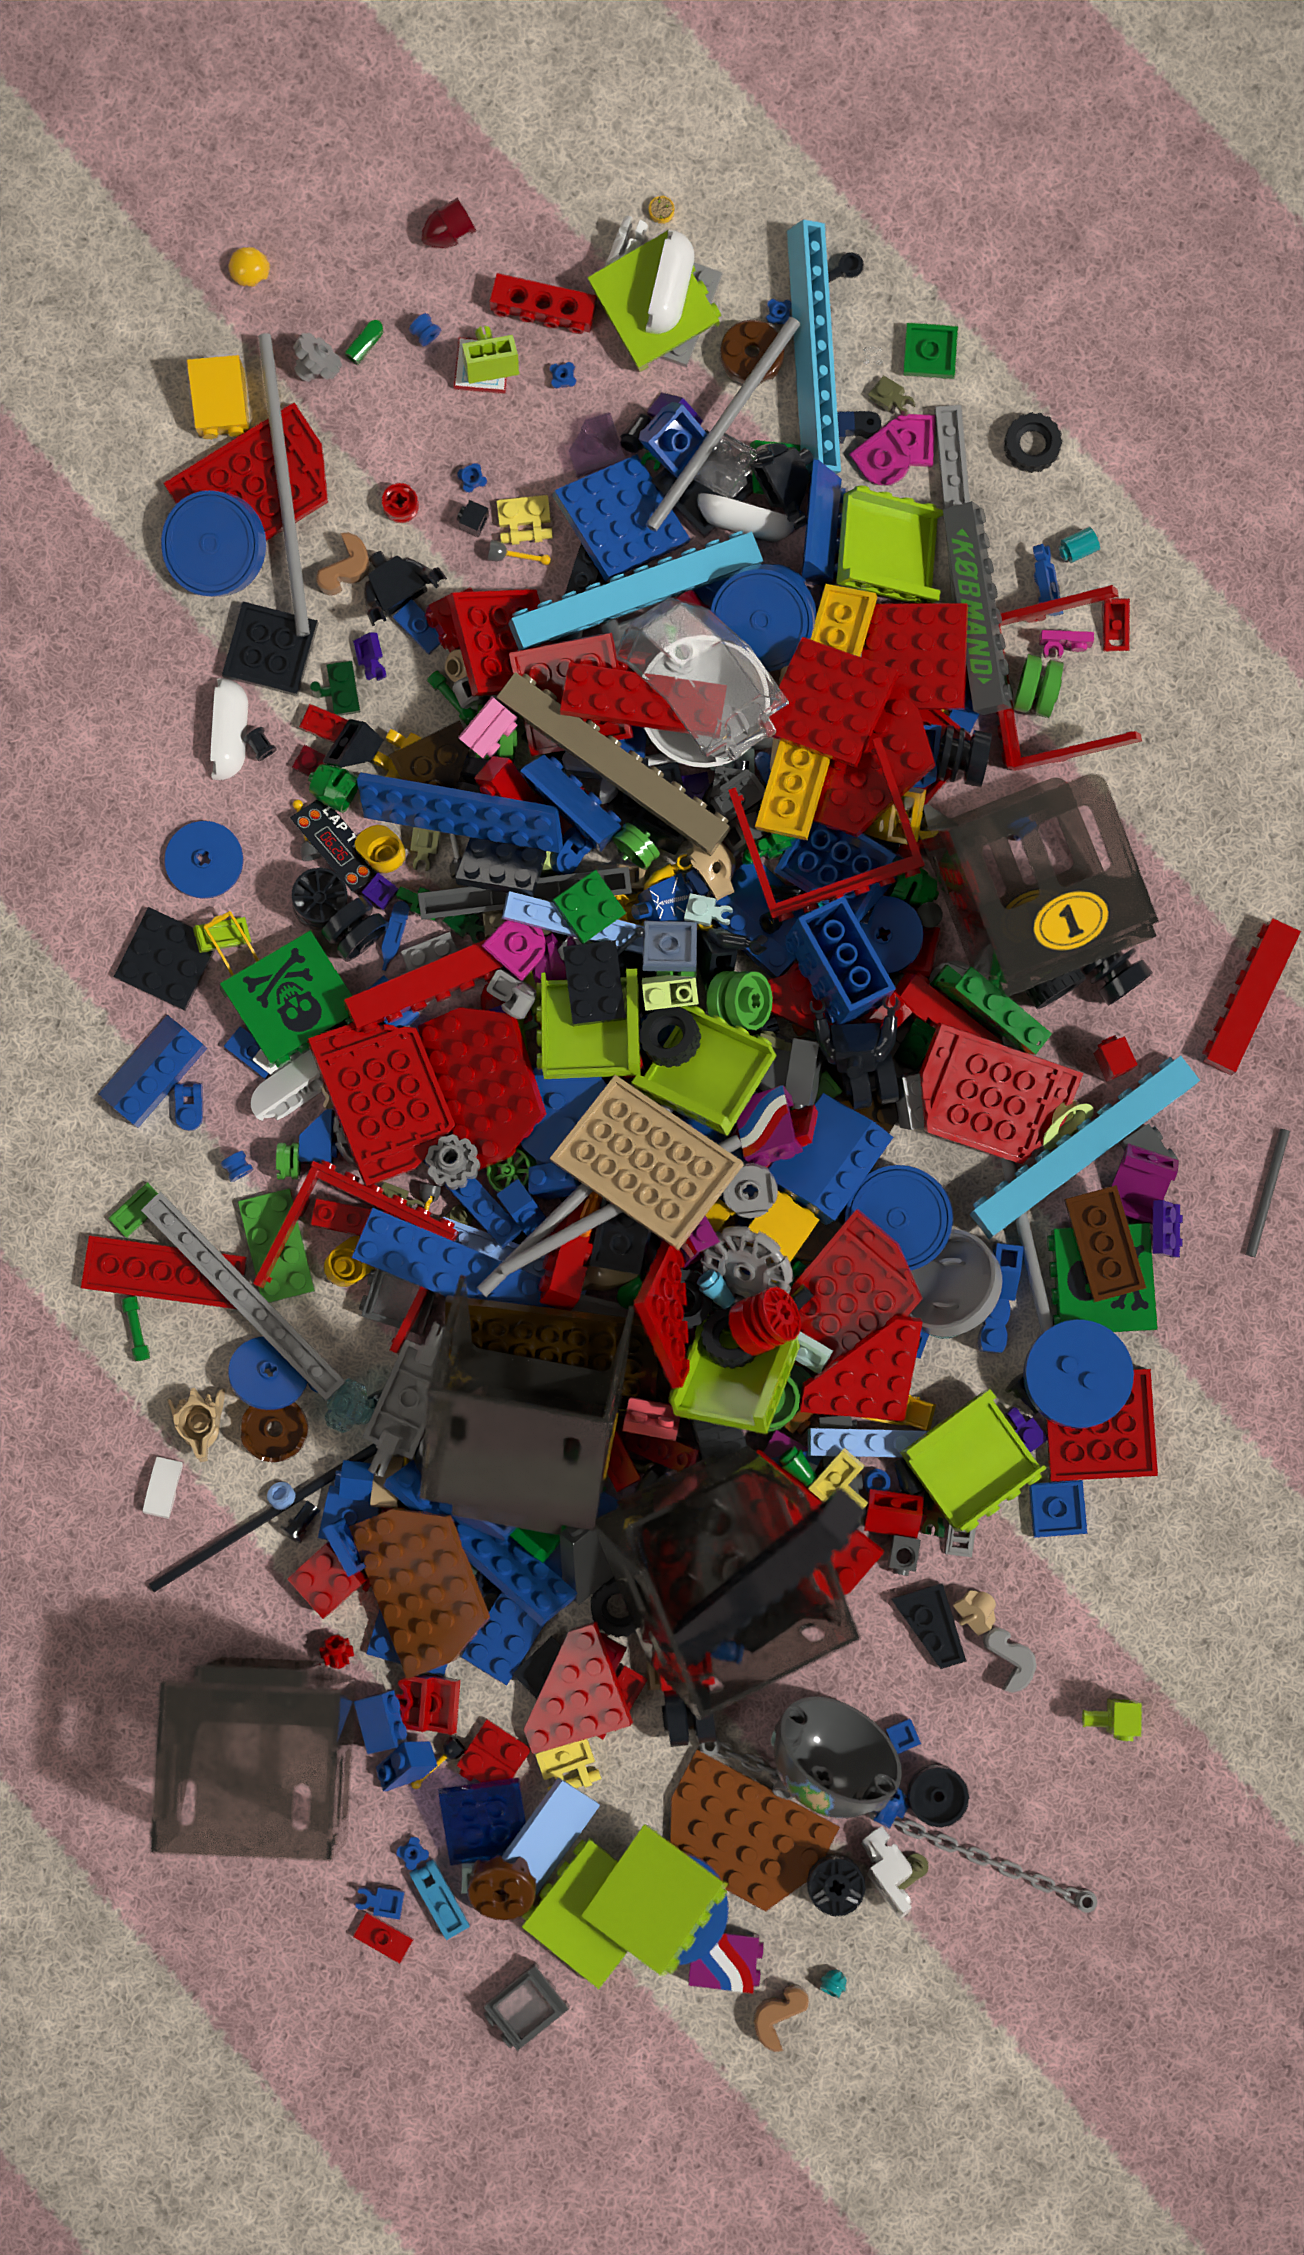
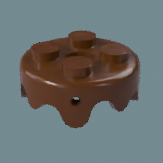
[720,319,784,387]
[241,1402,308,1463]
[467,1856,536,1920]

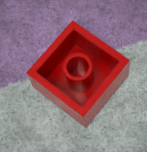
[287,1542,368,1619]

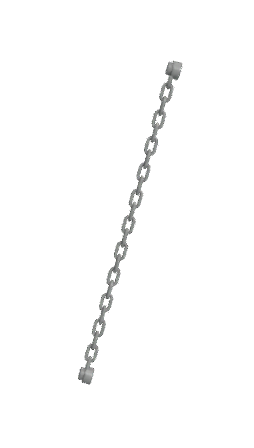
[699,1736,1098,1913]

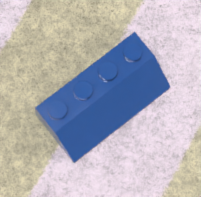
[99,1015,208,1128]

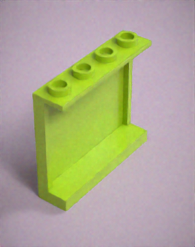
[587,230,722,372]
[836,485,944,604]
[537,969,640,1079]
[632,1005,776,1136]
[669,1314,800,1434]
[900,1389,1046,1533]
[582,1824,728,1976]
[522,1837,628,1989]

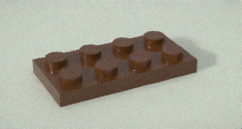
[1064,1185,1146,1303]

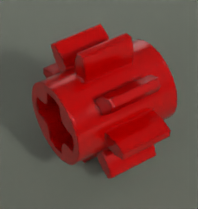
[319,1635,354,1669]

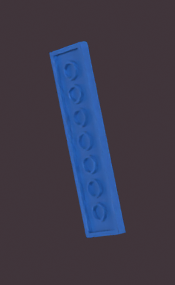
[357,772,563,853]
[352,1208,558,1309]
[384,1460,578,1626]
[461,1491,621,1686]

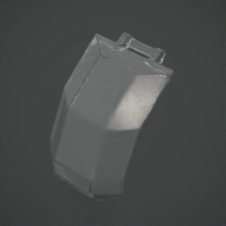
[616,598,789,761]

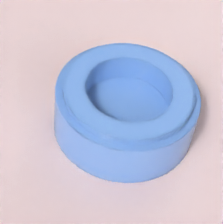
[267,1482,295,1510]

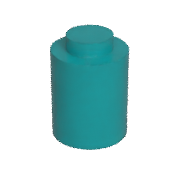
[1058,526,1100,563]

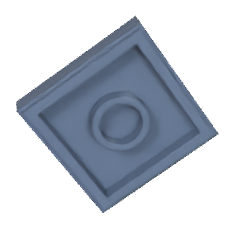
[643,921,697,972]

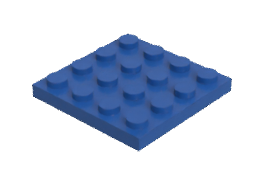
[552,455,691,582]

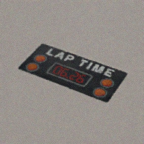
[290,799,381,892]

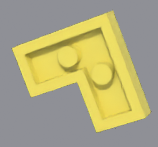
[808,1448,868,1508]

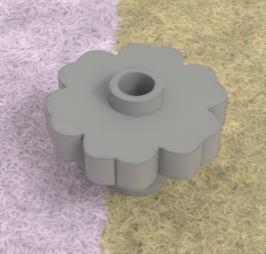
[293,333,342,382]
[425,1135,480,1190]

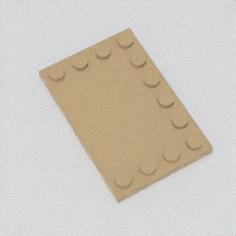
[550,1075,744,1250]

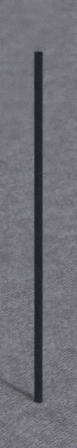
[149,1377,490,1593]

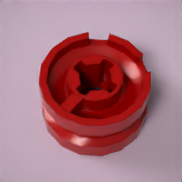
[382,483,419,523]

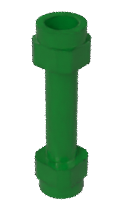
[427,670,477,726]
[121,1296,151,1362]

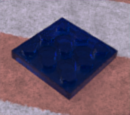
[438,1777,526,1866]

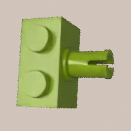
[462,326,519,384]
[1082,1699,1142,1741]

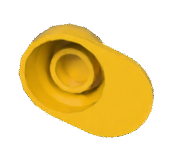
[355,825,405,874]
[324,1236,375,1287]

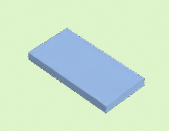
[502,1777,600,1895]

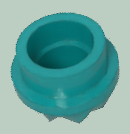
[820,1970,847,1998]

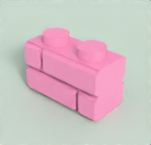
[458,697,518,758]

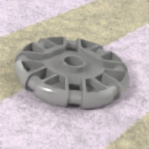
[701,1226,793,1306]

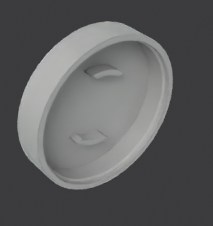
[908,1229,1002,1337]

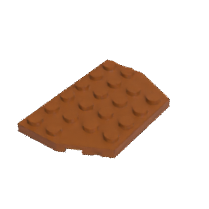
[349,1508,490,1679]
[670,1749,840,1912]

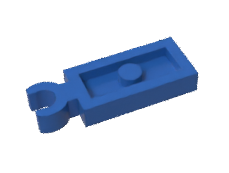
[1033,544,1064,616]

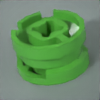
[276,1143,301,1180]

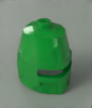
[308,764,358,813]
[887,868,939,908]

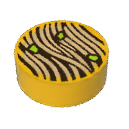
[649,196,674,224]

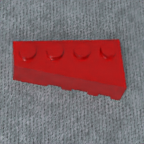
[891,973,1002,1044]
[538,1196,601,1311]

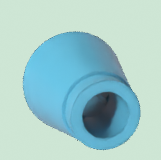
[697,1269,735,1309]

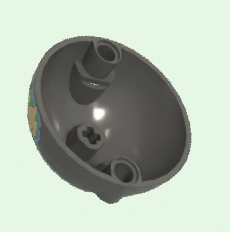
[774,1697,902,1819]

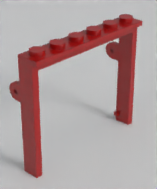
[996,585,1142,771]
[728,737,925,922]
[253,1160,459,1355]

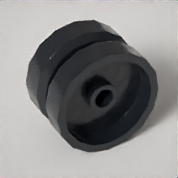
[321,896,389,962]
[906,1764,969,1828]

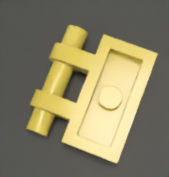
[497,495,553,545]
[535,1739,602,1791]

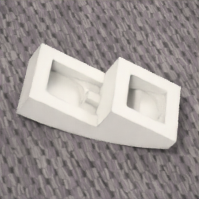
[143,1457,183,1519]

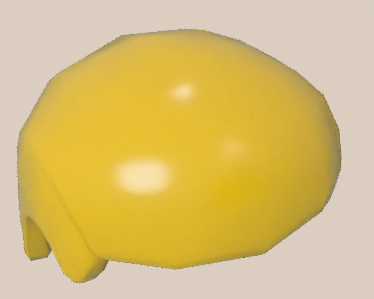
[228,247,270,287]

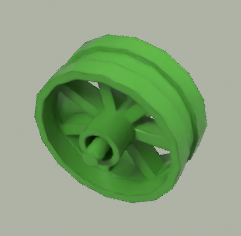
[612,823,660,870]
[487,1148,537,1192]

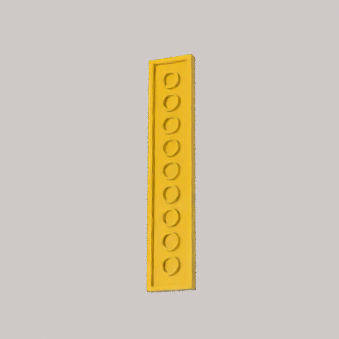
[755,584,877,840]

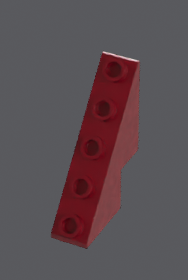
[600,1410,699,1477]

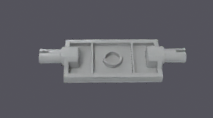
[362,1322,455,1477]

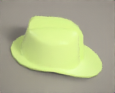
[1043,1100,1094,1150]

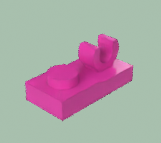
[1039,630,1094,658]

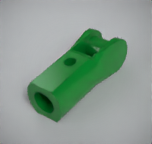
[345,320,383,365]

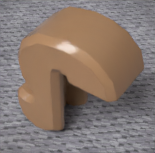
[316,532,370,596]
[753,1985,809,2052]

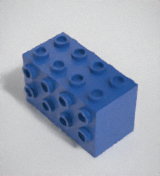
[785,896,896,1025]

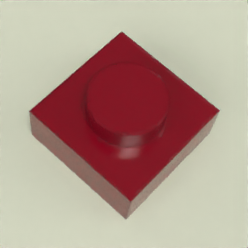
[292,744,325,777]

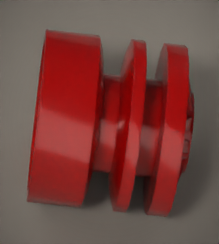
[729,1287,801,1356]

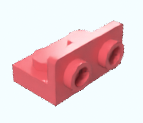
[622,1397,680,1441]

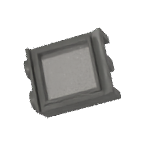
[359,1268,436,1336]
[483,1962,570,2052]

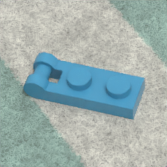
[409,1859,470,1941]

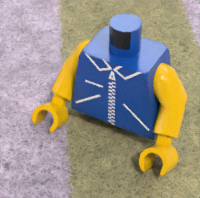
[631,854,713,931]

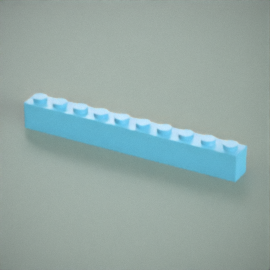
[787,219,841,475]
[508,531,763,650]
[970,1056,1200,1239]

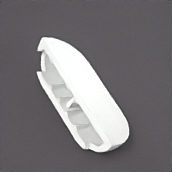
[646,229,695,334]
[698,493,794,542]
[211,678,248,780]
[251,1050,324,1121]

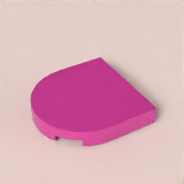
[890,414,935,467]
[849,422,911,486]
[482,920,546,982]

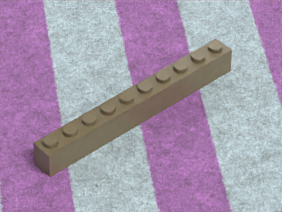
[497,672,730,856]

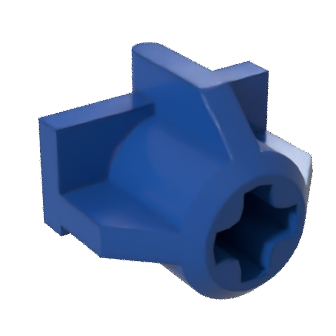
[874,1785,909,1829]

